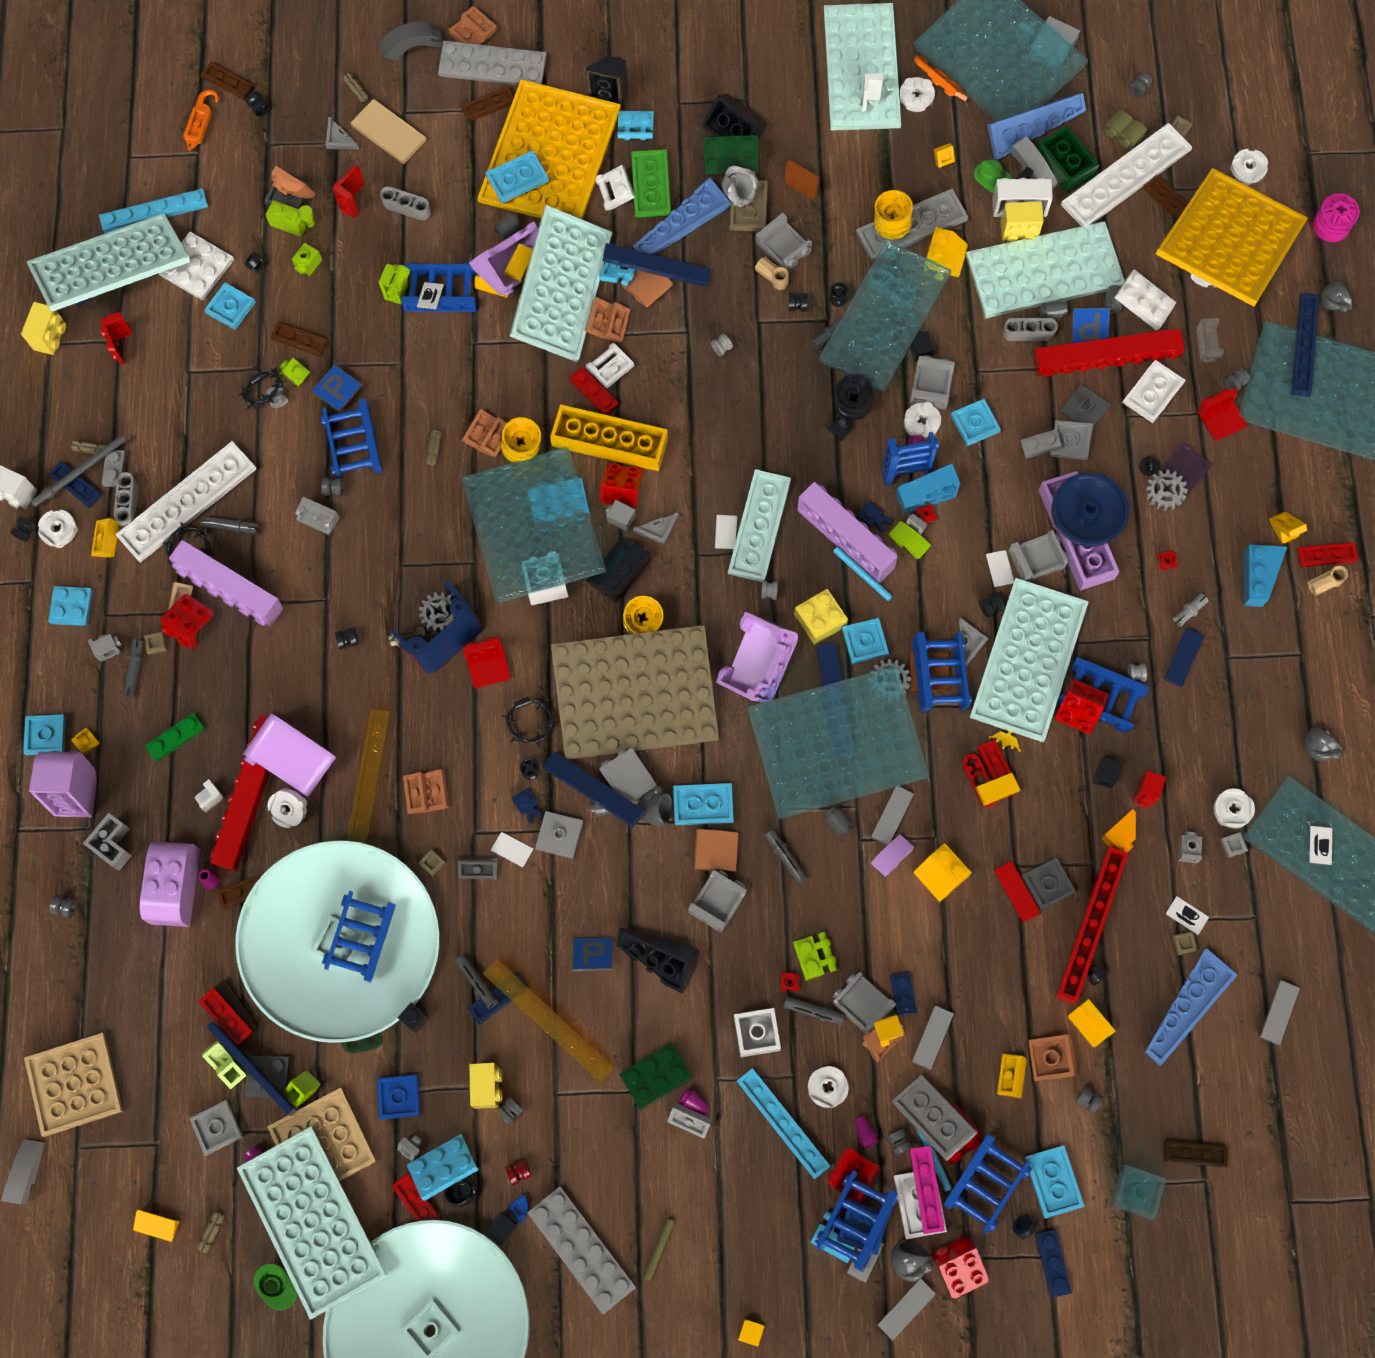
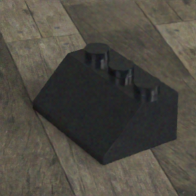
[586,56,628,108]
[702,94,768,140]
[586,538,651,603]

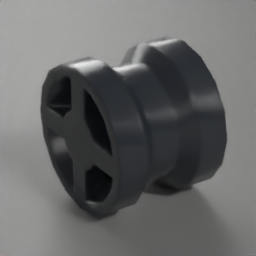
[520,758,540,780]

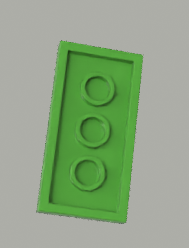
[631,149,671,218]

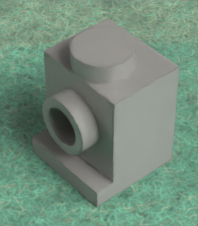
[88,634,122,662]
[1177,832,1202,863]

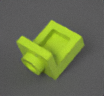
[279,358,310,387]

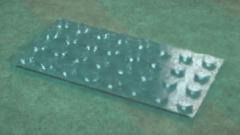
[819,240,952,393]
[1242,776,1375,935]

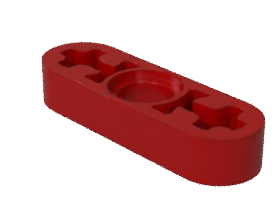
[962,754,997,808]

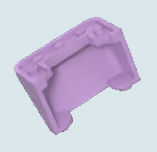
[469,222,538,296]
[716,612,798,703]
[243,713,336,798]

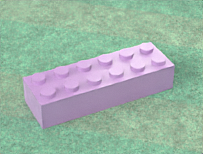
[1038,471,1119,591]
[797,482,898,584]
[169,540,283,627]

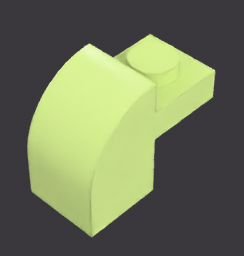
[202,1040,247,1089]

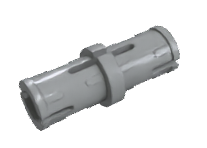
[1173,593,1209,627]

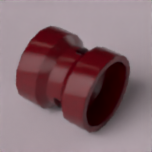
[505,1158,532,1186]

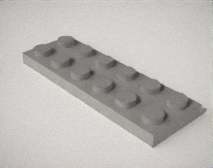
[438,41,547,85]
[856,189,968,262]
[527,1186,636,1314]

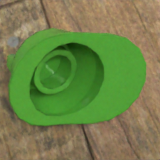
[974,160,1012,194]
[253,1264,298,1310]

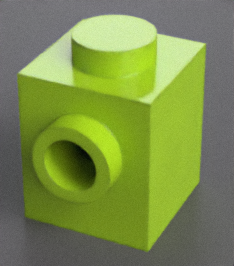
[292,243,322,276]
[283,1070,321,1107]

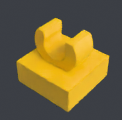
[934,143,955,168]
[71,728,100,756]

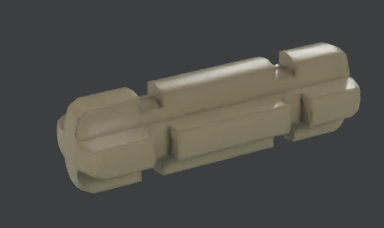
[343,73,369,103]
[426,430,442,465]
[71,440,107,454]
[388,627,426,646]
[197,1212,224,1253]

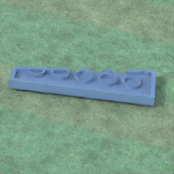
[987,93,1086,159]
[633,178,731,255]
[1144,948,1237,1066]

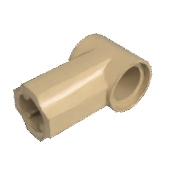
[755,257,789,290]
[1307,566,1348,596]

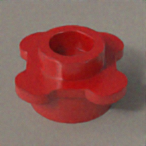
[915,504,937,524]
[1157,551,1178,571]
[780,972,800,992]

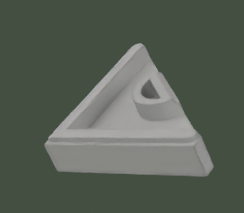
[326,117,359,150]
[633,512,679,545]
[958,617,989,666]

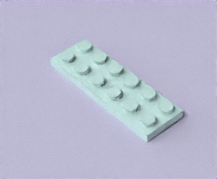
[728,469,791,582]

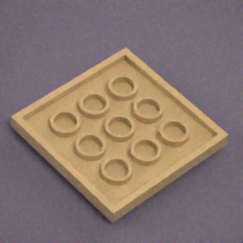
[24,1033,123,1137]
[267,1088,377,1181]

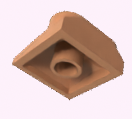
[271,166,316,198]
[863,1015,905,1063]
[1028,1034,1077,1081]

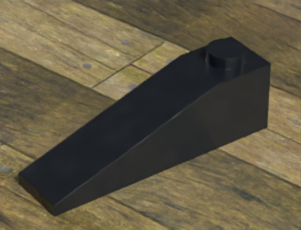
[617,928,700,993]

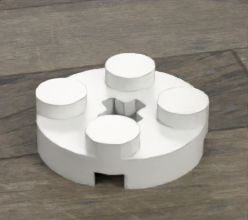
[899,77,935,112]
[1230,149,1268,186]
[904,402,941,440]
[38,510,78,548]
[268,788,307,828]
[1213,789,1255,829]
[808,1066,849,1108]

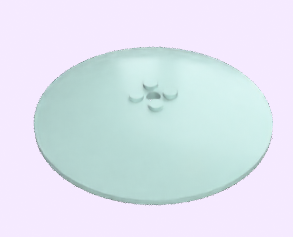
[236,841,439,1043]
[323,1220,529,1358]

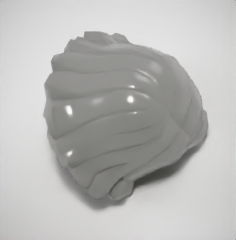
[722,166,758,208]

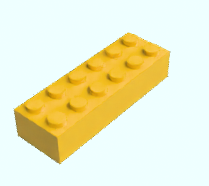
[550,404,668,472]

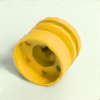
[874,190,913,240]
[501,417,541,464]
[622,596,664,634]

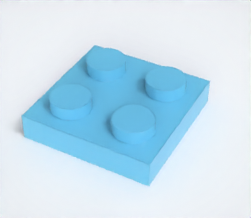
[204,283,256,330]
[950,399,1001,446]
[48,586,93,626]
[842,618,889,664]
[24,714,66,755]

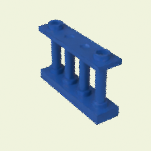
[402,262,477,312]
[321,398,383,478]
[882,432,939,486]
[912,632,972,712]
[1057,657,1149,733]
[322,890,396,983]
[944,1134,1032,1234]
[815,1171,899,1273]

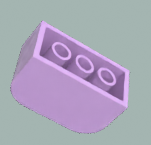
[29,751,97,817]
[140,841,201,927]

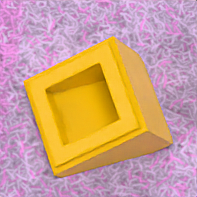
[738,1319,765,1347]

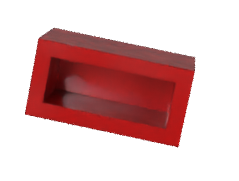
[1133,771,1166,808]

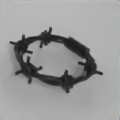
[238,367,286,410]
[162,522,214,565]
[502,697,559,748]

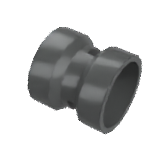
[1128,72,1153,97]
[1224,367,1250,391]
[321,477,344,496]
[49,894,77,919]
[1075,1086,1104,1114]
[495,1096,524,1125]
[885,1128,913,1156]

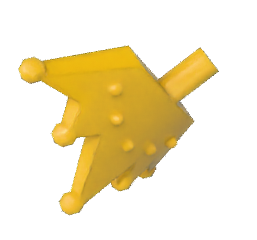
[989,731,1021,752]

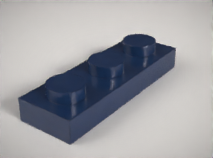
[1035,1230,1072,1298]

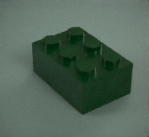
[1037,125,1099,193]
[704,135,758,174]
[619,1042,693,1111]

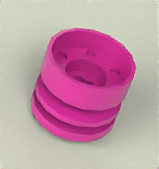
[1313,193,1360,242]

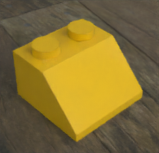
[924,227,968,277]
[913,843,972,902]

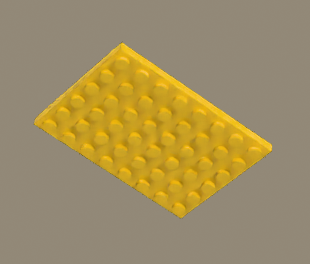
[477,79,621,220]
[1156,168,1308,306]

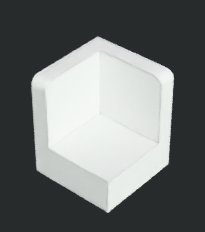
[195,779,225,812]

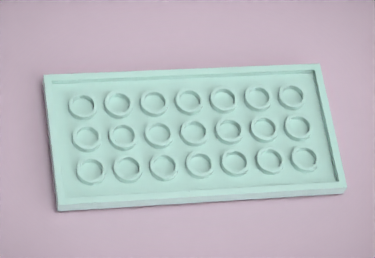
[824,3,901,130]
[509,205,612,362]
[27,213,190,312]
[966,221,1125,318]
[970,578,1089,743]
[237,1126,387,1319]

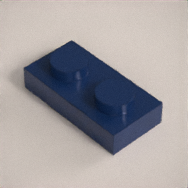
[889,972,917,1016]

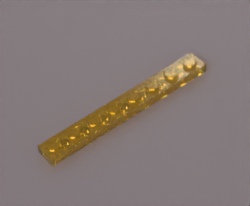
[347,709,391,844]
[483,959,615,1083]

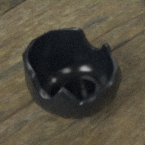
[443,1176,477,1207]

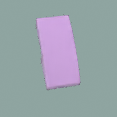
[871,835,914,877]

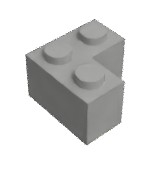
[83,813,132,871]

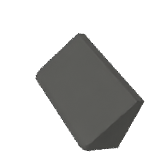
[457,855,498,879]

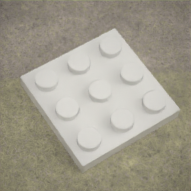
[159,232,234,301]

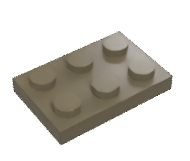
[730,180,768,232]

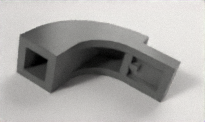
[379,22,443,60]

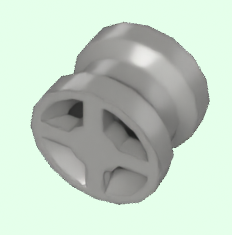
[711,333,733,357]
[266,387,288,408]
[761,580,778,600]
[1127,663,1147,682]

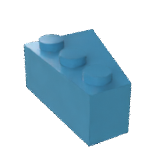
[896,464,960,514]
[1243,544,1287,607]

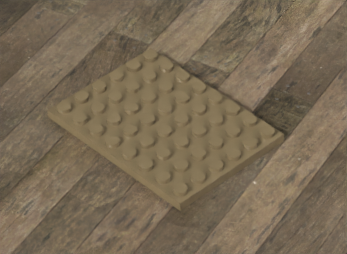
[551,625,719,759]

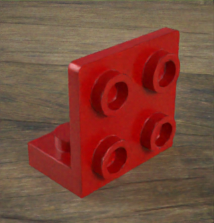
[600,463,643,508]
[1055,679,1109,734]

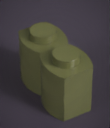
[1104,109,1147,150]

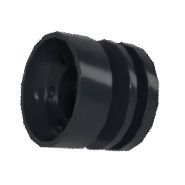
[834,374,874,421]

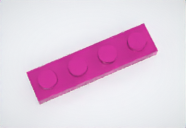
[909,1146,945,1234]

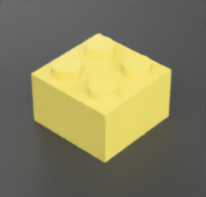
[1000,202,1044,242]
[21,302,66,355]
[794,589,848,645]
[469,1063,503,1109]

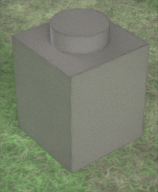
[606,500,636,531]

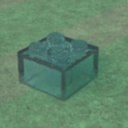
[1110,1165,1166,1220]

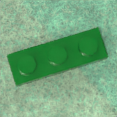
[145,713,205,762]

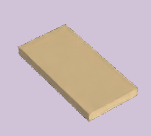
[351,99,427,164]

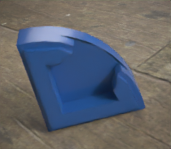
[508,1194,529,1224]

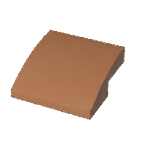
[449,6,498,45]
[621,270,673,307]
[585,297,631,342]
[461,409,507,458]
[403,769,449,814]
[694,829,738,872]

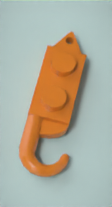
[914,55,968,101]
[183,89,219,151]

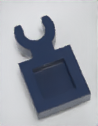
[856,501,892,533]
[511,788,542,825]

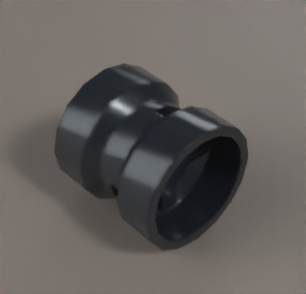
[246,91,270,117]
[829,282,848,307]
[789,293,808,312]
[10,516,36,542]
[979,592,1005,618]
[335,627,359,650]

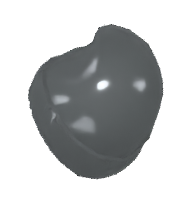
[1320,280,1352,313]
[1304,725,1342,761]
[639,786,672,827]
[891,1240,933,1282]

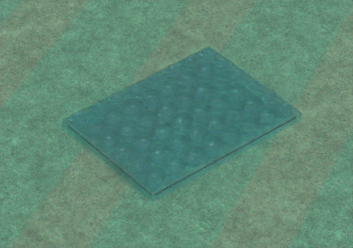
[913,0,1088,121]
[1239,321,1375,460]
[462,447,606,604]
[747,666,930,820]

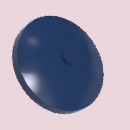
[1051,473,1129,547]

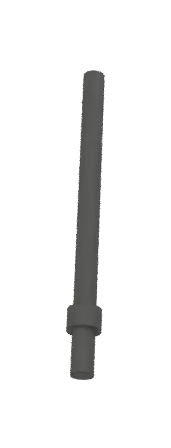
[30,435,126,507]

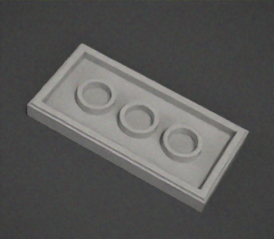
[892,1074,977,1161]

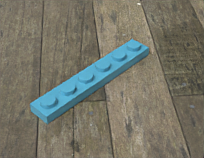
[99,188,208,233]
[737,1068,830,1179]

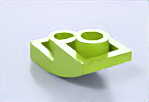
[888,521,931,559]

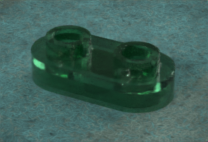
[342,1032,383,1054]

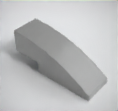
[1011,136,1058,188]
[1,1139,45,1205]

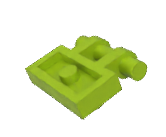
[793,932,838,981]

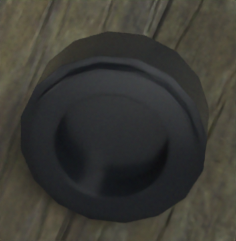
[245,252,264,273]
[1139,455,1159,476]
[1087,965,1108,986]
[1013,1216,1035,1239]

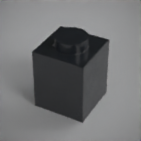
[909,331,934,362]
[1093,756,1121,789]
[397,1002,429,1033]
[485,1212,518,1246]

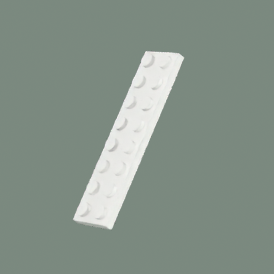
[1061,123,1192,228]
[115,441,256,563]

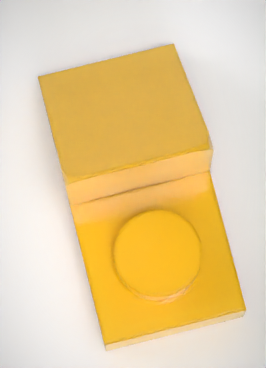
[1269,511,1307,544]

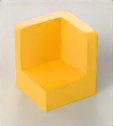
[874,1015,903,1047]

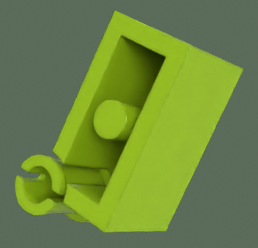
[265,200,315,237]
[379,264,410,304]

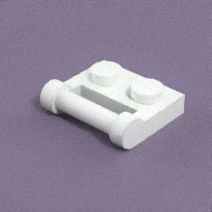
[596,165,635,211]
[585,343,634,389]

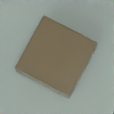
[1171,116,1193,138]
[144,631,167,655]
[418,849,446,877]
[1172,931,1198,956]

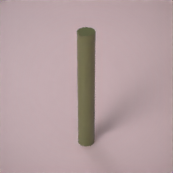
[643,1218,675,1281]

